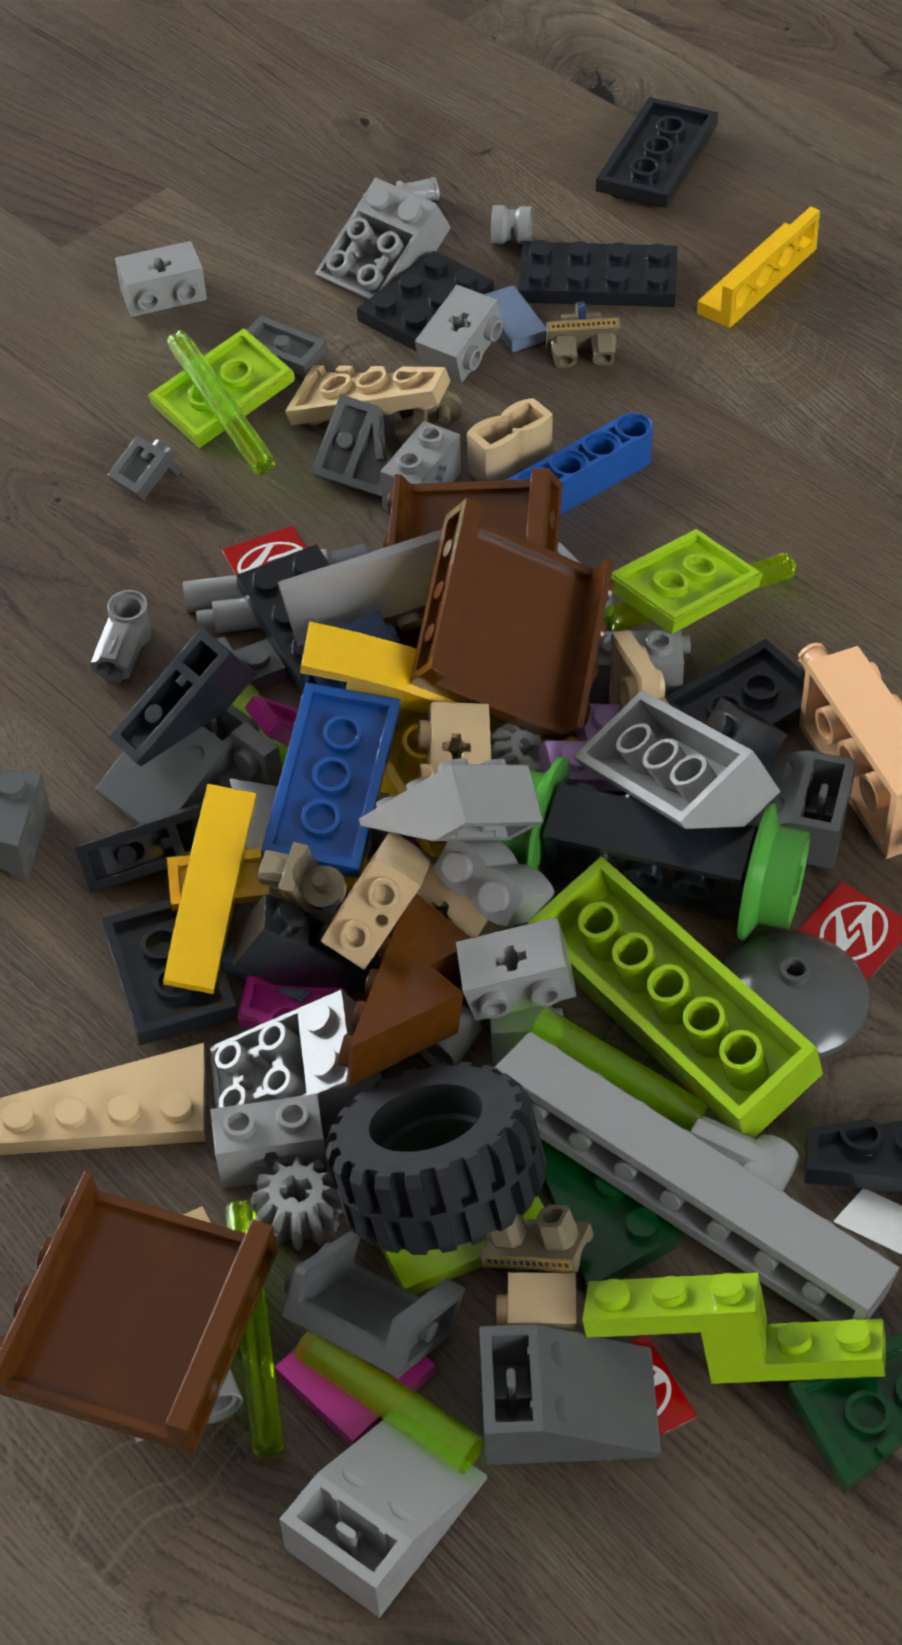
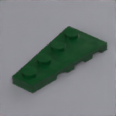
[540,1138,680,1294]
[786,1333,902,1494]

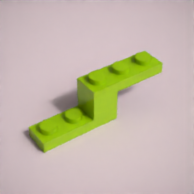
[582,1272,886,1384]

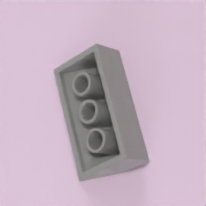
[278,529,442,657]
[573,690,781,829]

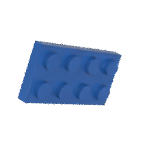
[261,683,401,878]

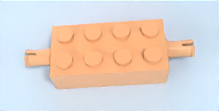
[798,642,902,859]

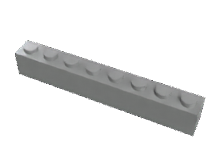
[494,1031,900,1321]

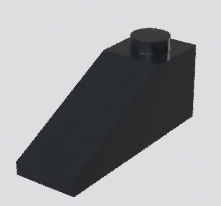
[108,627,257,766]
[75,802,203,893]

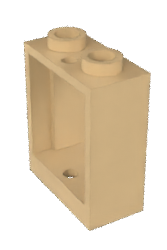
[321,832,433,970]

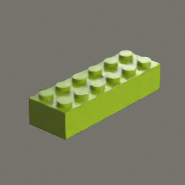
[527,856,823,1138]

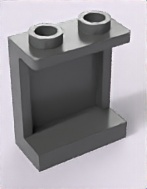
[282,1231,465,1378]

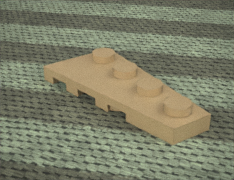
[285,365,451,425]
[0,1043,206,1155]

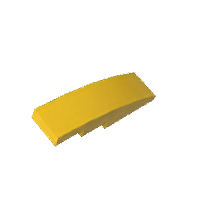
[300,621,458,714]
[163,784,257,994]

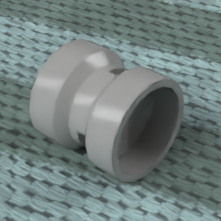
[491,205,533,245]

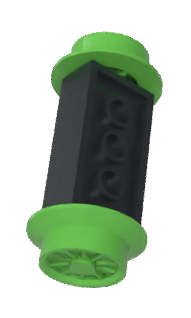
[500,756,811,941]

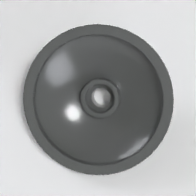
[723,932,869,1058]

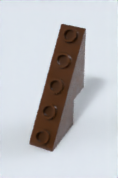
[338,894,470,1087]

